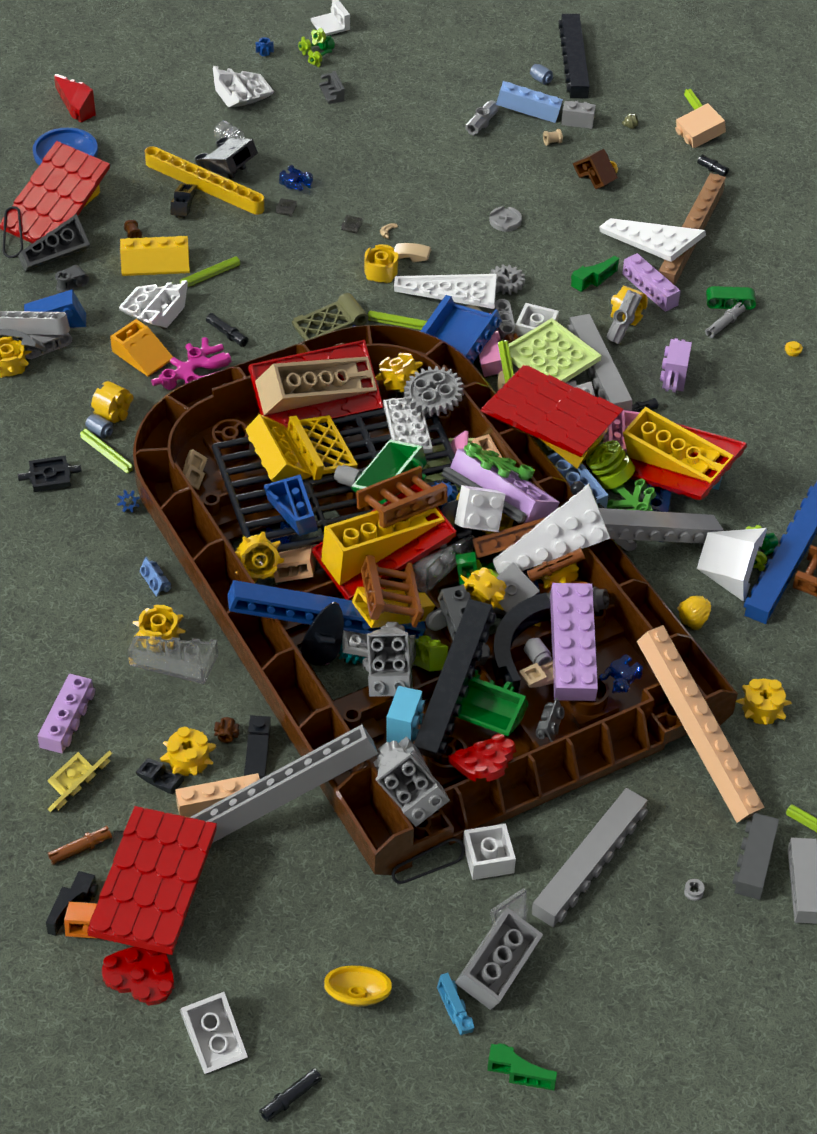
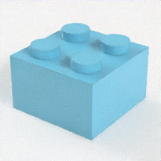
[387,686,425,743]

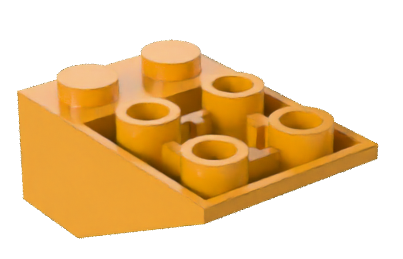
[110,319,173,377]

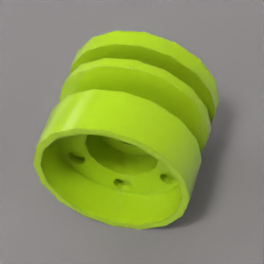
[586,440,635,489]

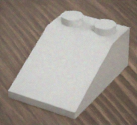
[180,992,248,1074]

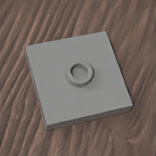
[496,562,540,613]

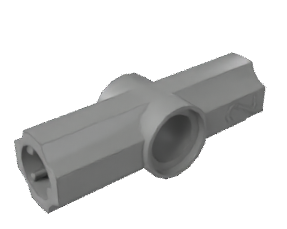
[465,100,499,136]
[606,290,642,344]

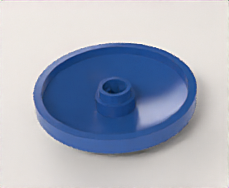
[33,128,98,166]

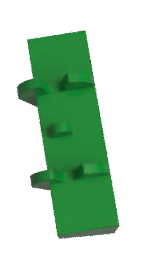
[350,440,427,504]
[456,670,528,736]

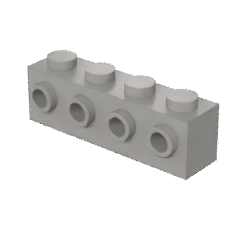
[788,838,817,924]

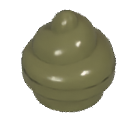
[622,113,639,129]

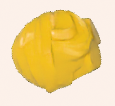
[677,596,711,630]

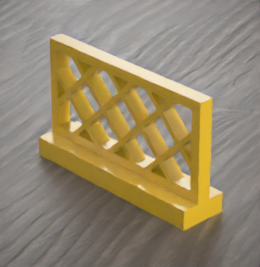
[287,415,358,480]

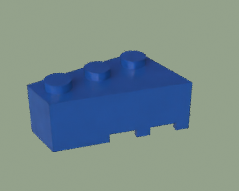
[24,289,86,328]
[264,475,318,536]

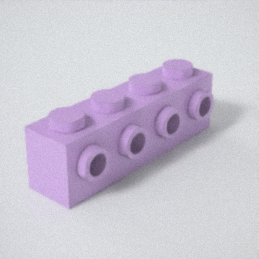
[622,253,680,312]
[38,674,95,754]

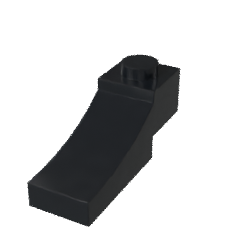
[170,183,197,218]
[244,715,271,779]
[46,871,98,936]

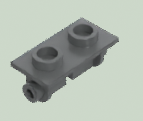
[535,698,565,742]

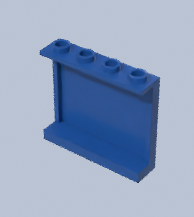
[421,295,502,364]

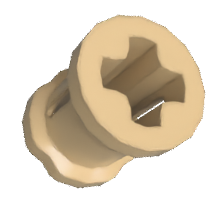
[543,129,563,146]

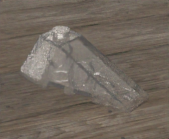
[412,535,475,594]

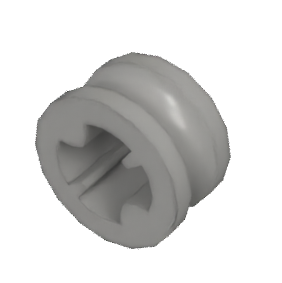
[684,879,705,901]

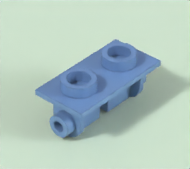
[140,557,171,597]

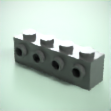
[438,585,490,667]
[732,813,779,900]

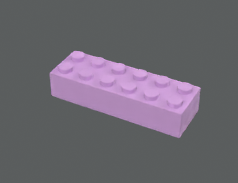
[450,448,560,523]
[550,583,598,701]

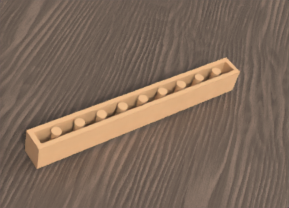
[637,625,764,823]

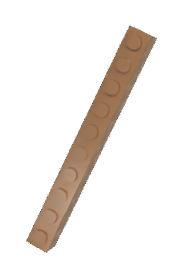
[659,173,726,285]

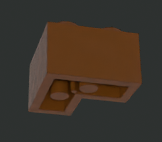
[572,149,618,189]

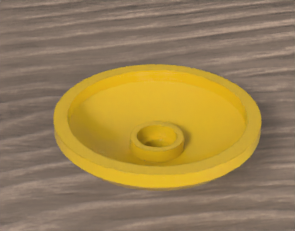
[324,965,392,1007]

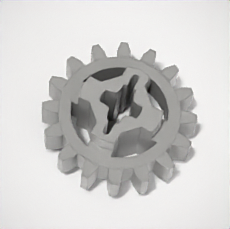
[489,264,525,295]

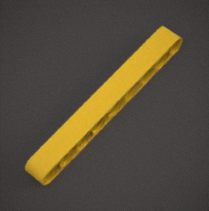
[145,146,265,215]

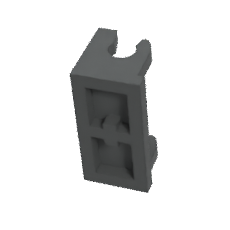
[319,71,345,104]

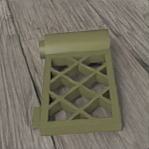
[292,293,369,341]

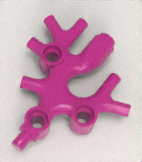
[151,337,232,390]

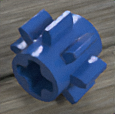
[256,37,274,56]
[117,490,140,512]

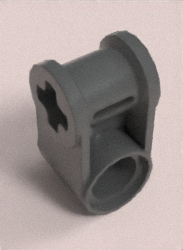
[55,265,89,293]

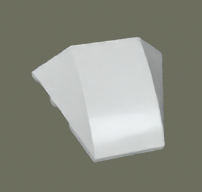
[213,66,274,107]
[119,280,188,328]
[697,528,767,602]

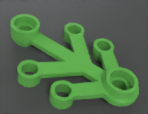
[464,442,535,481]
[607,479,657,511]

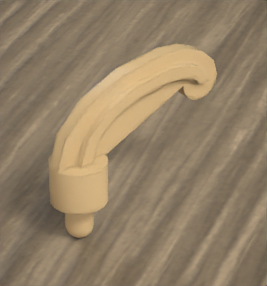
[380,223,398,239]

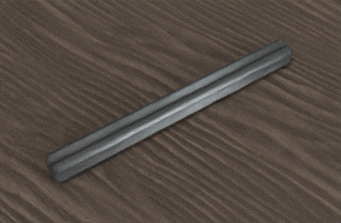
[442,467,527,523]

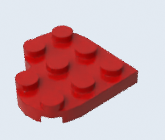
[448,734,517,782]
[102,946,174,1006]

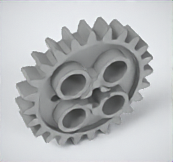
[404,366,464,416]

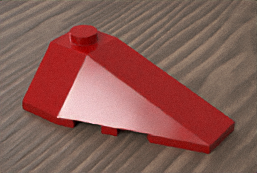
[54,74,96,123]

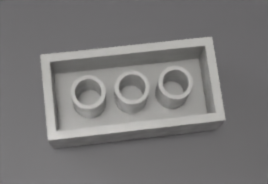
[455,908,543,1010]

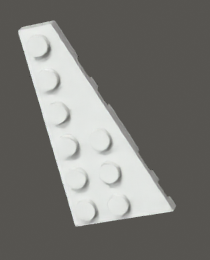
[599,218,706,262]
[394,274,497,309]
[493,484,610,575]

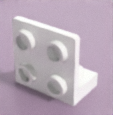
[311,0,350,36]

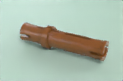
[527,547,586,582]
[47,825,112,865]

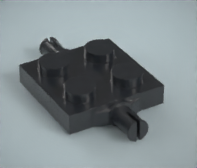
[18,455,82,492]

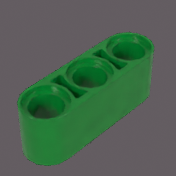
[706,286,756,310]

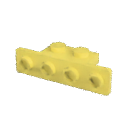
[48,750,112,812]

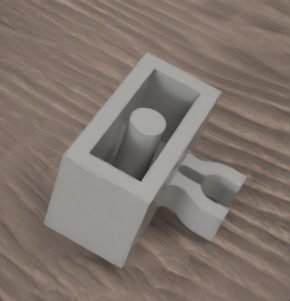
[561,101,596,129]

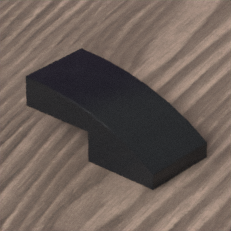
[136,758,184,795]

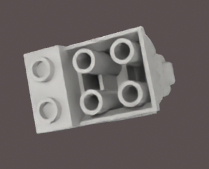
[367,622,416,696]
[374,736,450,827]

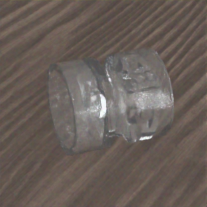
[214,121,244,140]

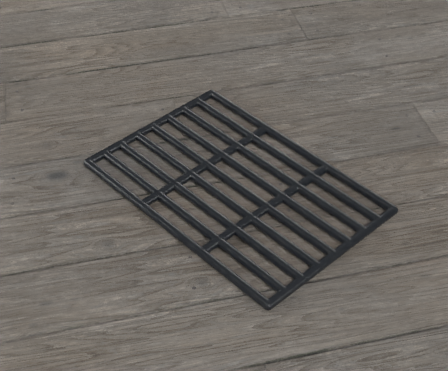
[212,408,460,558]

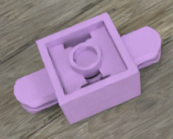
[660,338,692,393]

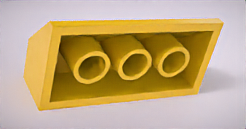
[120,236,190,276]
[245,414,312,482]

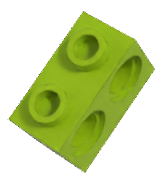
[413,636,448,671]

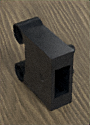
[195,137,258,179]

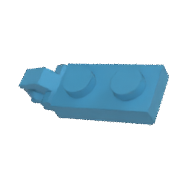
[437,973,474,1035]

